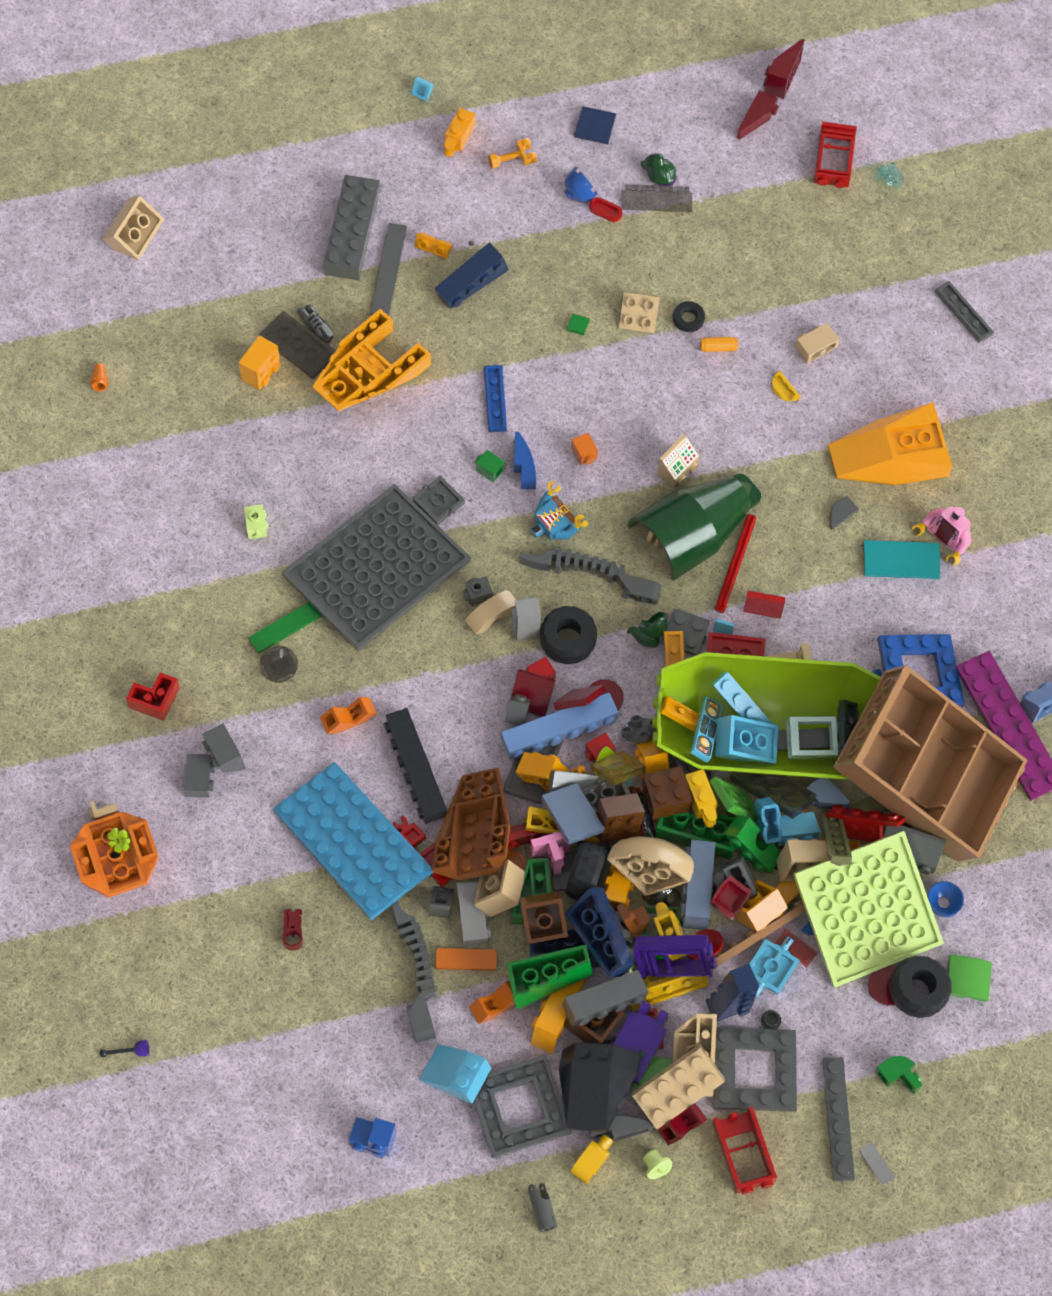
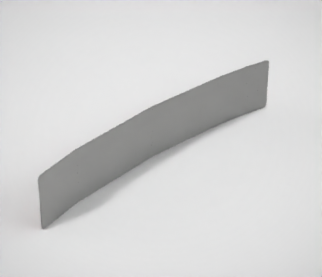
[859,1142,896,1185]

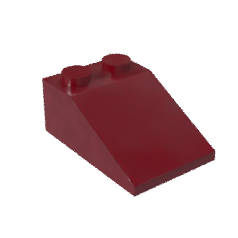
[763,39,805,99]

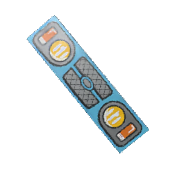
[690,696,722,763]

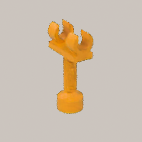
[488,138,538,169]

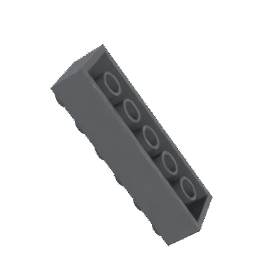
[323,175,380,281]

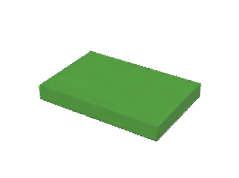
[710,777,758,824]

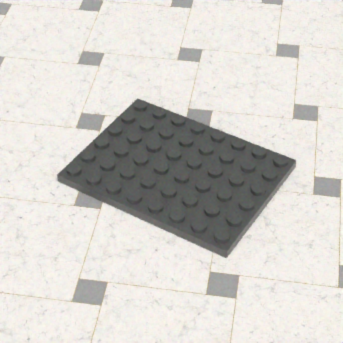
[282,484,471,651]

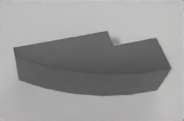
[588,1116,653,1142]

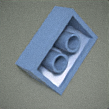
[1020,682,1052,723]

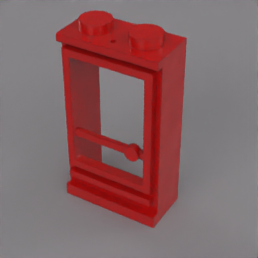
[813,121,857,188]
[712,1107,777,1195]

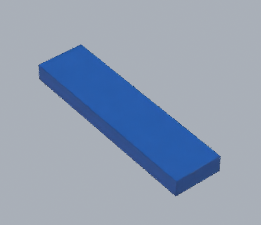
[484,365,507,432]

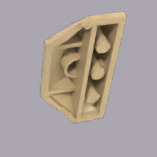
[673,1013,717,1097]

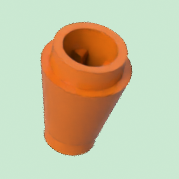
[90,363,109,391]

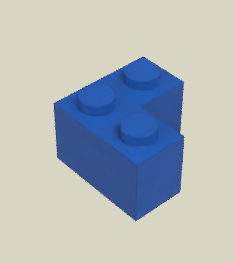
[349,1117,396,1158]

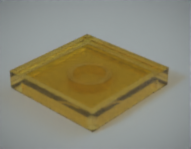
[591,751,646,786]

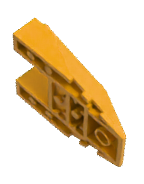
[313,309,431,412]

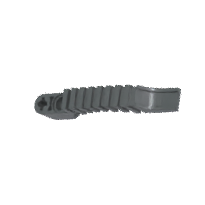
[519,549,661,605]
[392,900,436,1043]

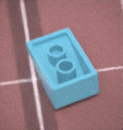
[715,715,779,764]
[419,1044,491,1104]

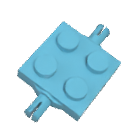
[749,936,800,997]

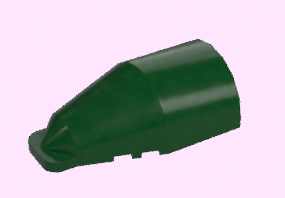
[628,474,761,581]

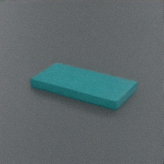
[863,540,940,579]

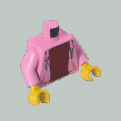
[912,506,971,566]

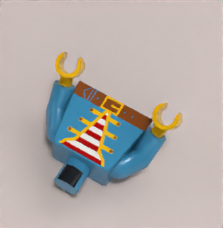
[530,481,588,540]

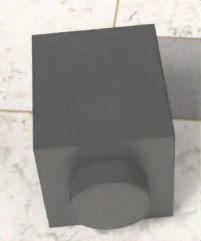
[505,694,531,725]

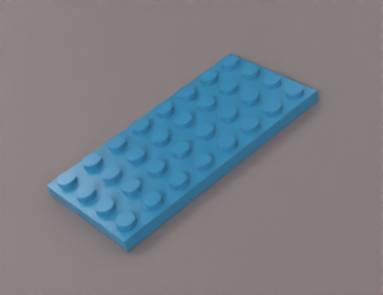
[273,762,433,920]

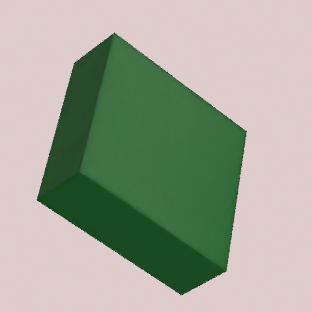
[567,314,590,336]

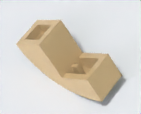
[465,590,516,634]

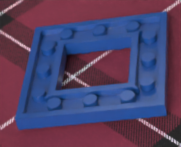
[877,634,965,707]

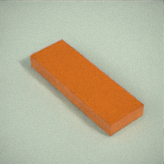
[436,948,497,971]

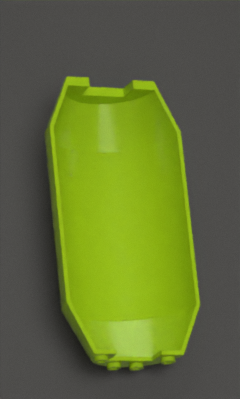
[652,652,881,780]

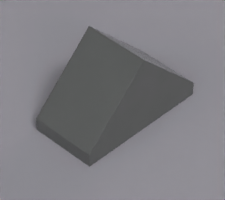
[429,886,454,918]

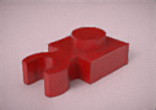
[393,816,427,848]

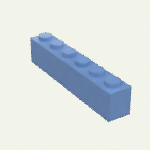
[501,693,618,760]

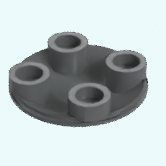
[621,715,656,743]

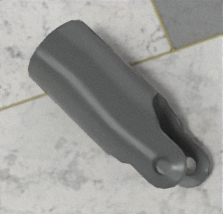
[528,1183,558,1232]

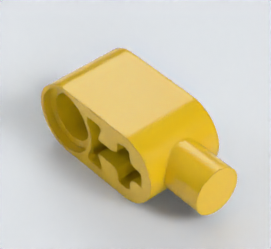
[570,1134,613,1184]

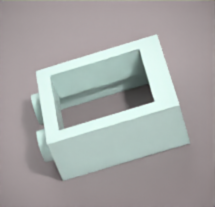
[786,716,839,759]

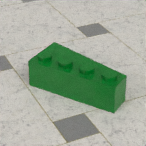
[655,812,735,860]
[506,945,593,1010]

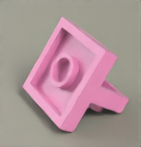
[530,832,571,876]

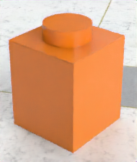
[571,433,598,465]

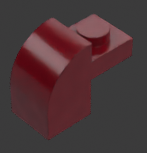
[657,1103,707,1145]

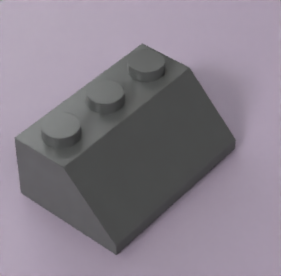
[883,825,946,875]

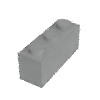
[511,598,541,641]
[457,881,491,946]

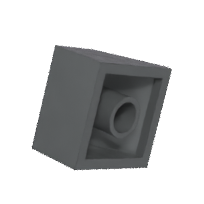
[202,723,245,773]

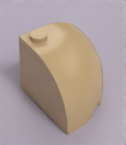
[607,837,694,896]

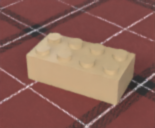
[633,1044,725,1129]

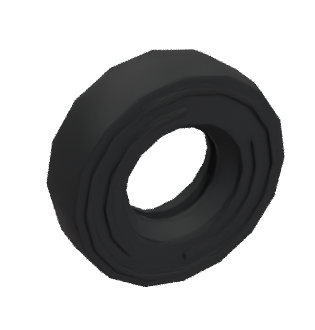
[673,301,705,332]

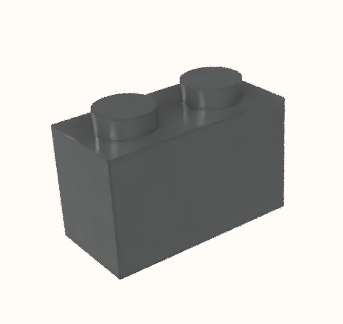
[184,754,215,798]

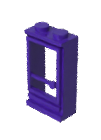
[633,935,717,979]

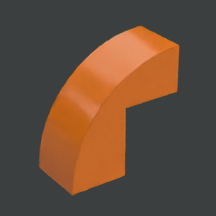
[320,697,378,734]
[469,981,515,1024]

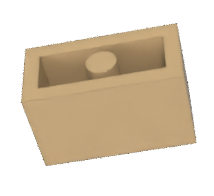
[795,323,839,363]

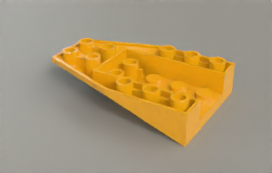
[828,402,952,485]

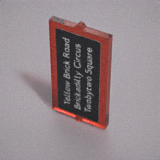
[629,786,657,838]

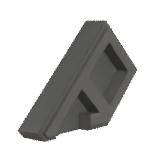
[830,496,859,530]

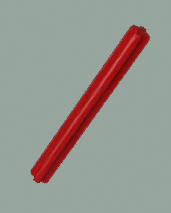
[715,514,756,613]

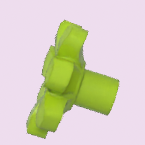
[107,828,130,853]

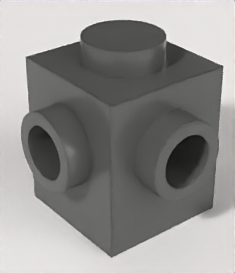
[463,576,493,606]

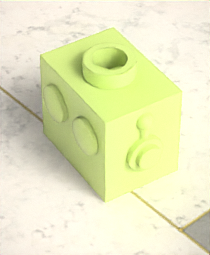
[244,504,268,539]

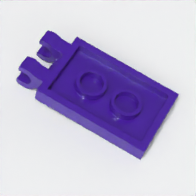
[613,1001,669,1084]

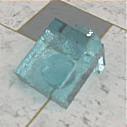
[876,162,904,190]

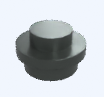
[761,1010,781,1029]

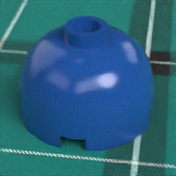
[564,166,598,202]

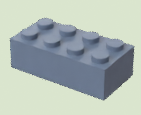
[679,840,715,930]

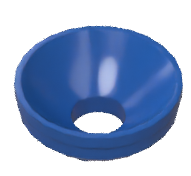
[927,881,964,918]

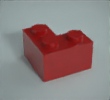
[126,672,180,721]

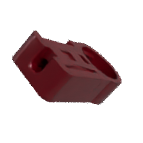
[282,909,303,951]

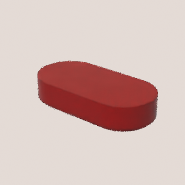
[589,197,622,222]

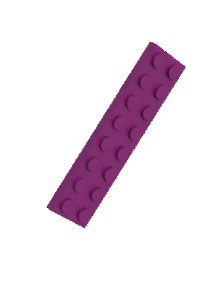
[955,650,1052,801]

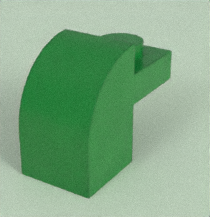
[875,1056,922,1094]

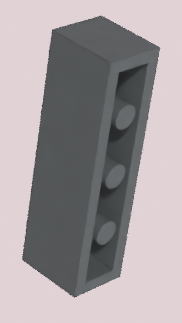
[562,970,649,1026]

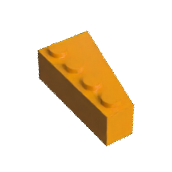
[604,835,642,911]
[530,978,587,1054]

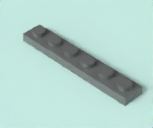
[823,1057,855,1182]

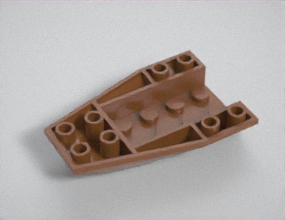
[432,767,510,881]

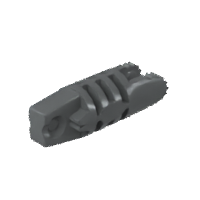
[296,304,334,344]

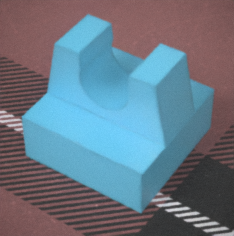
[411,77,434,101]

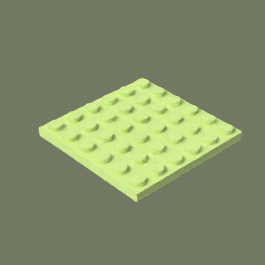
[793,831,944,987]

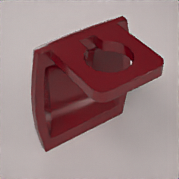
[710,875,752,920]

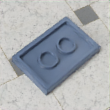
[541,783,605,845]

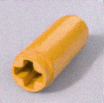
[700,337,738,352]

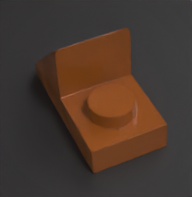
[617,902,650,940]

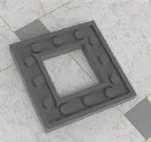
[714,1027,797,1112]
[474,1055,572,1159]

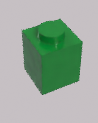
[475,450,505,482]

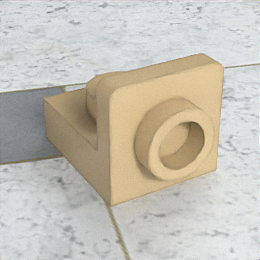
[88,800,119,820]

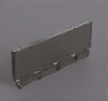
[621,184,692,212]

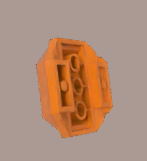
[70,811,159,898]

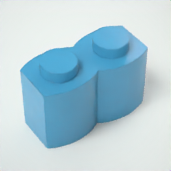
[754,797,782,844]

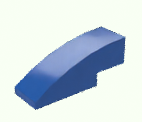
[514,432,536,490]

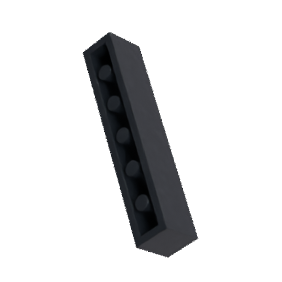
[383,708,447,824]

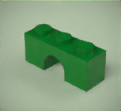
[724,816,781,873]

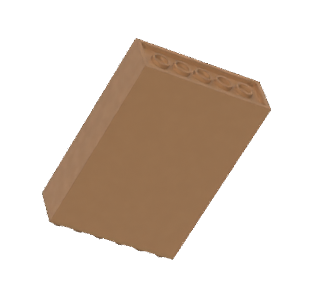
[833,665,1028,861]

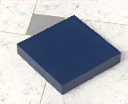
[574,106,616,144]

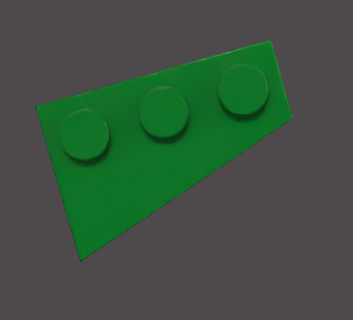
[512,858,551,925]

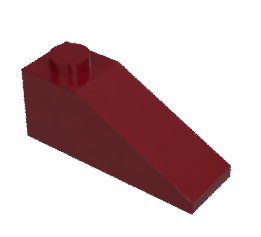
[737,90,779,139]

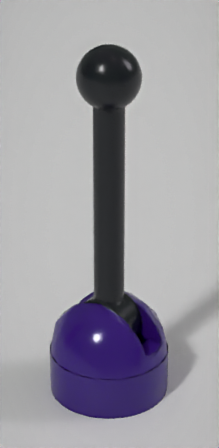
[99,1040,149,1057]

